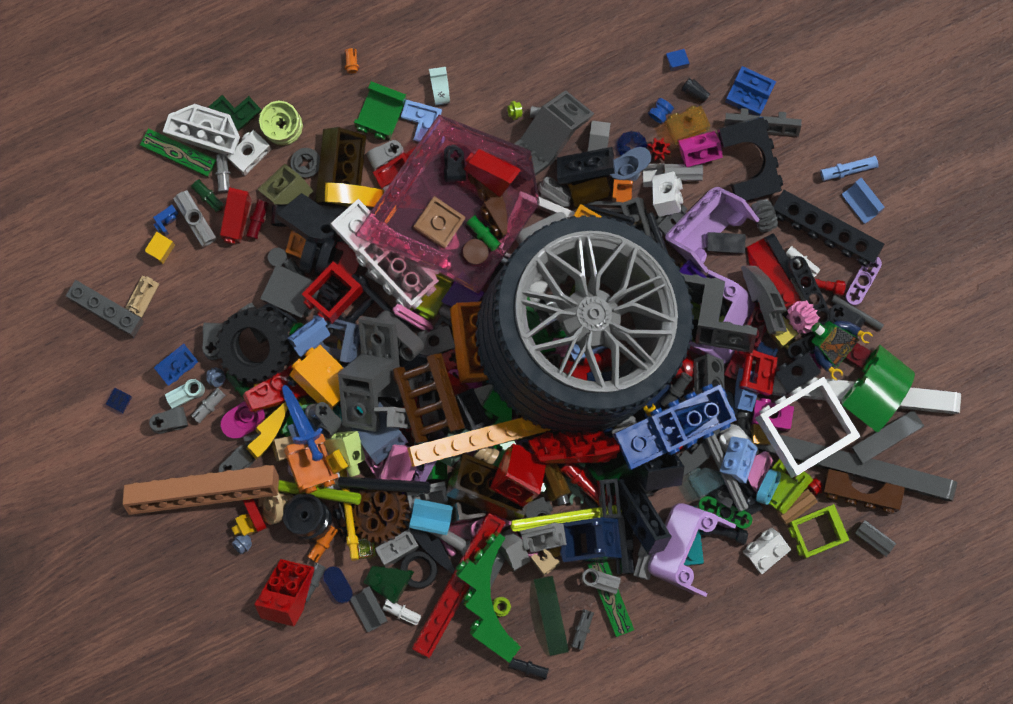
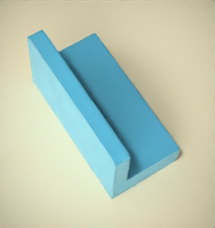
[409,499,453,535]

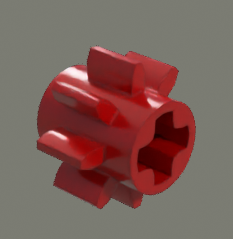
[648,138,670,161]

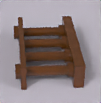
[393,354,465,443]

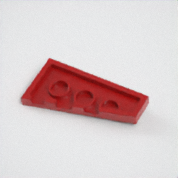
[243,359,310,413]

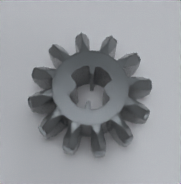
[751,199,778,233]

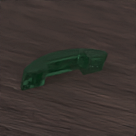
[534,576,569,656]

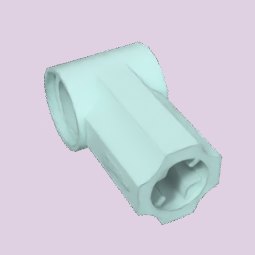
[165,379,205,409]

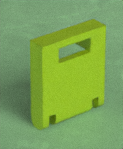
[769,459,813,514]

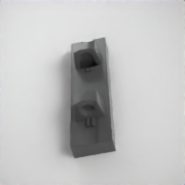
[724,108,802,137]

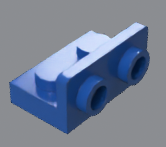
[154,344,198,386]

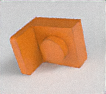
[286,230,306,258]

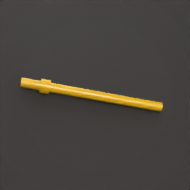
[339,468,359,561]

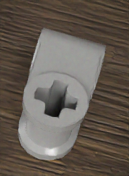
[366,140,404,171]

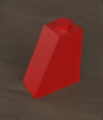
[464,149,521,197]
[220,187,252,245]

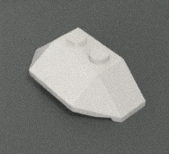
[163,104,240,155]

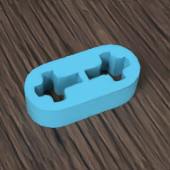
[756,469,781,505]

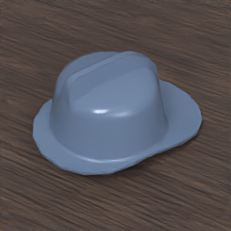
[610,147,651,182]

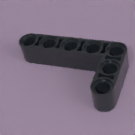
[784,256,834,359]

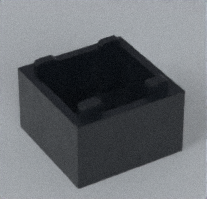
[632,453,685,491]

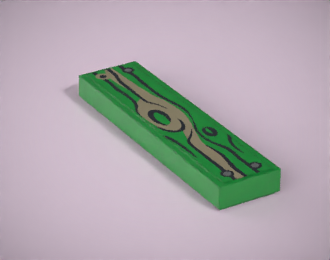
[140,128,217,177]
[587,560,634,637]

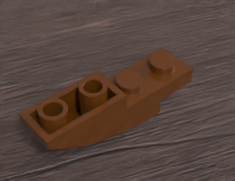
[467,172,508,241]

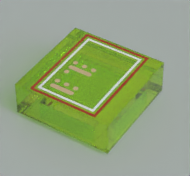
[357,538,376,559]

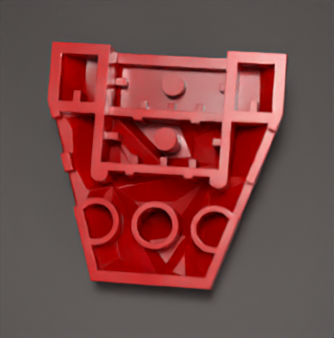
[528,430,620,463]

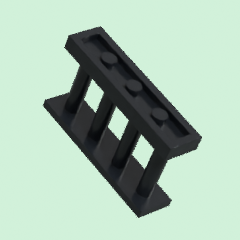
[323,274,412,345]

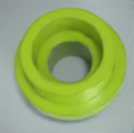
[508,101,522,120]
[492,597,511,617]

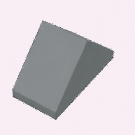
[588,121,611,151]
[499,529,530,571]

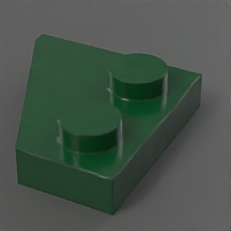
[364,565,414,604]

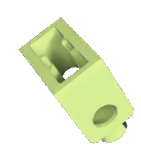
[324,431,365,477]

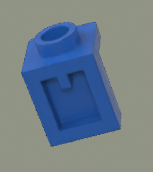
[153,205,178,236]

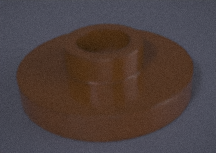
[462,239,488,265]

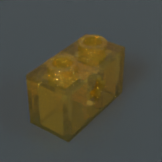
[666,105,710,144]

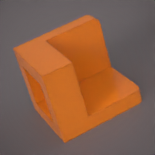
[612,180,633,202]

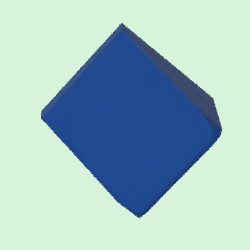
[666,49,690,71]

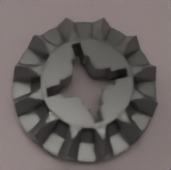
[291,148,320,178]

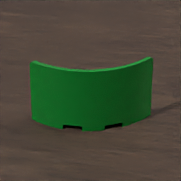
[842,344,915,432]

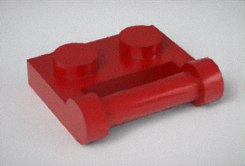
[739,350,778,396]

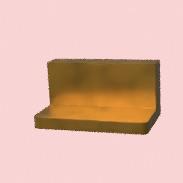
[543,463,571,501]

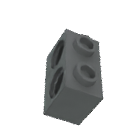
[694,354,724,394]

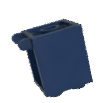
[560,517,622,563]

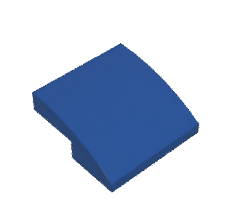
[725,66,776,116]

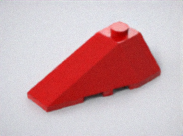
[746,238,801,314]

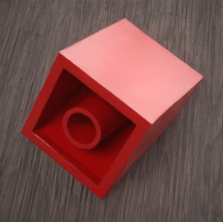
[490,443,546,507]

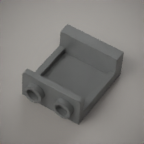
[260,264,320,320]

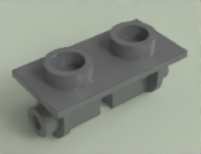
[655,204,687,235]

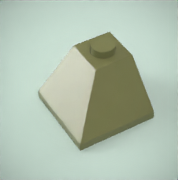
[258,164,313,204]

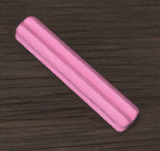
[393,304,433,332]

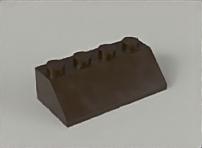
[315,127,366,207]
[446,453,528,521]

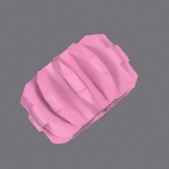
[786,300,820,334]

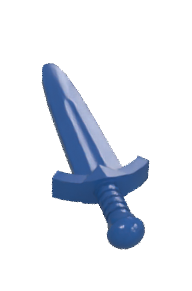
[282,385,323,461]

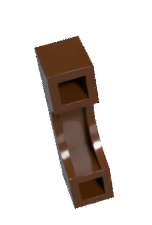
[822,469,905,514]

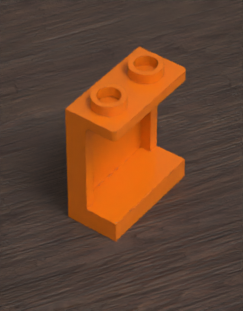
[284,434,339,494]

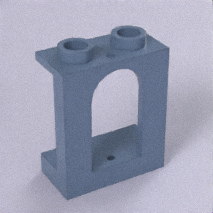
[313,315,360,362]

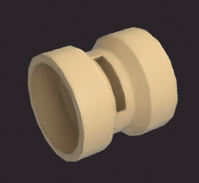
[473,447,500,465]

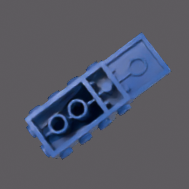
[614,383,736,470]

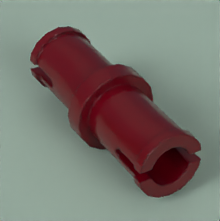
[246,200,269,240]

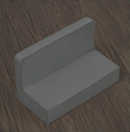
[350,587,388,632]

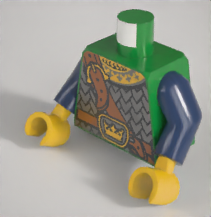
[811,321,873,381]

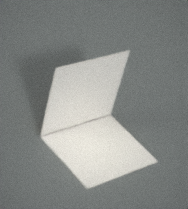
[643,164,664,187]

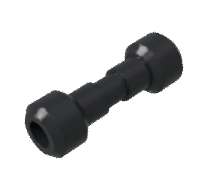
[700,526,748,545]

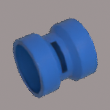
[648,98,674,124]

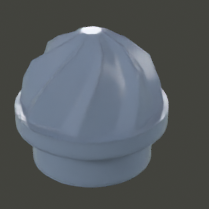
[206,367,226,387]
[232,534,252,554]

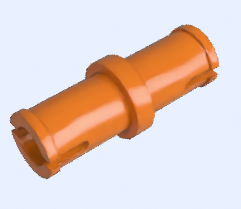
[307,526,338,563]

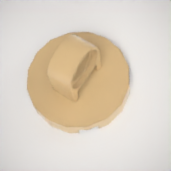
[258,492,294,525]

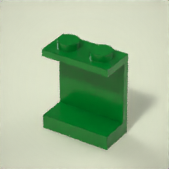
[354,81,407,140]

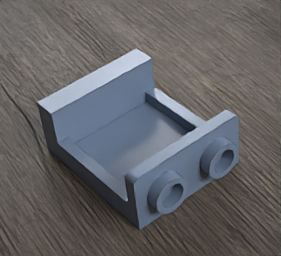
[350,402,408,464]

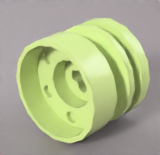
[259,101,303,146]

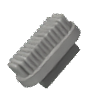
[538,177,572,207]

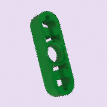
[698,496,752,529]

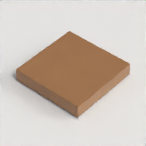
[413,196,466,250]

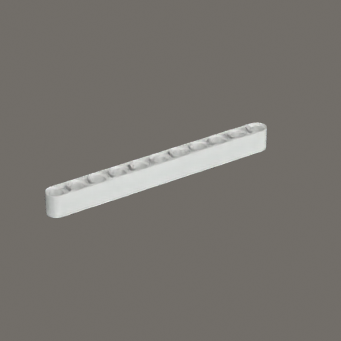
[753,375,961,414]

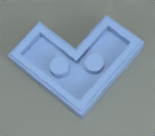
[401,100,442,146]

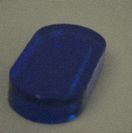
[324,566,353,603]

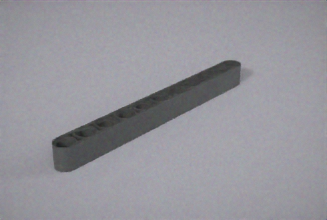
[756,434,958,502]

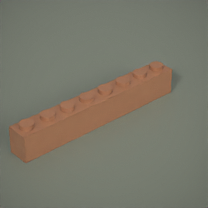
[123,465,279,515]

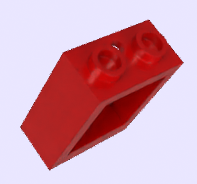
[302,261,363,324]

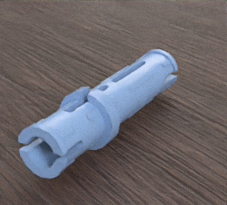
[820,156,878,181]

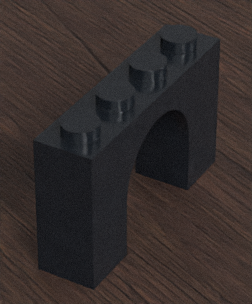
[717,117,783,201]

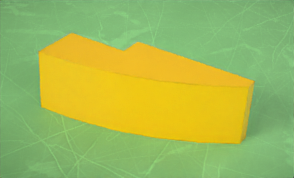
[325,183,384,208]
[246,402,287,460]

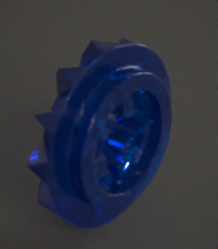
[617,130,647,156]

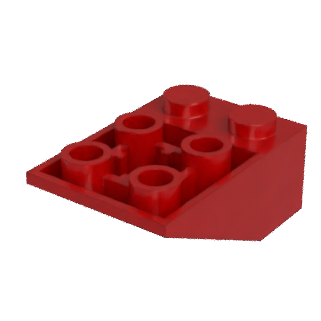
[254,559,315,627]

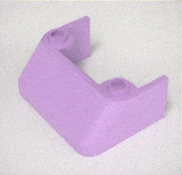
[665,187,760,273]
[689,270,757,365]
[648,503,736,597]

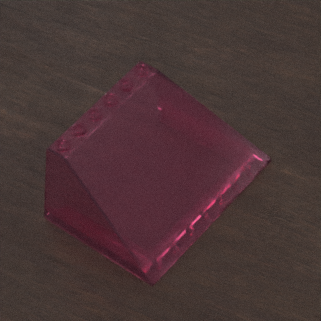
[355,115,540,294]

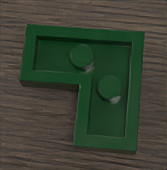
[208,95,262,132]

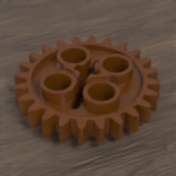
[352,489,410,543]

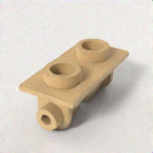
[125,275,159,317]

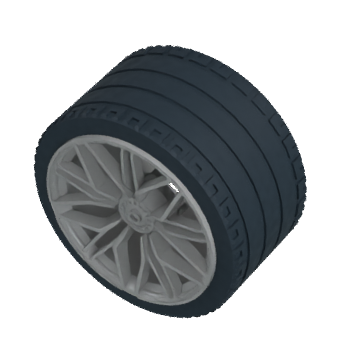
[475,215,694,435]

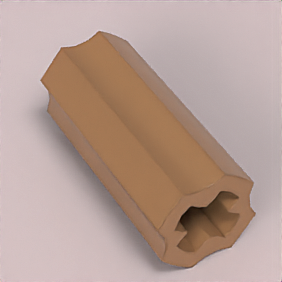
[776,489,818,525]

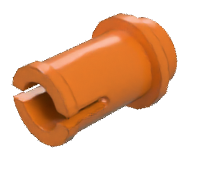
[344,48,359,74]

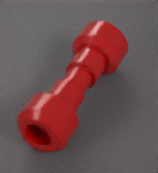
[801,277,846,296]

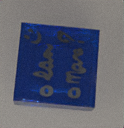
[106,388,132,414]

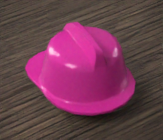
[221,402,265,438]

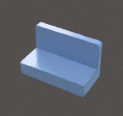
[842,178,885,224]
[288,316,330,356]

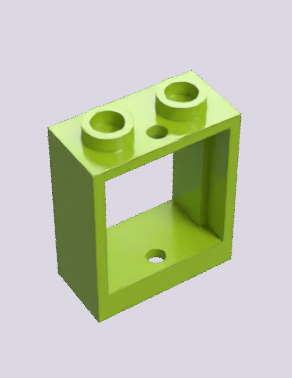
[788,504,849,559]

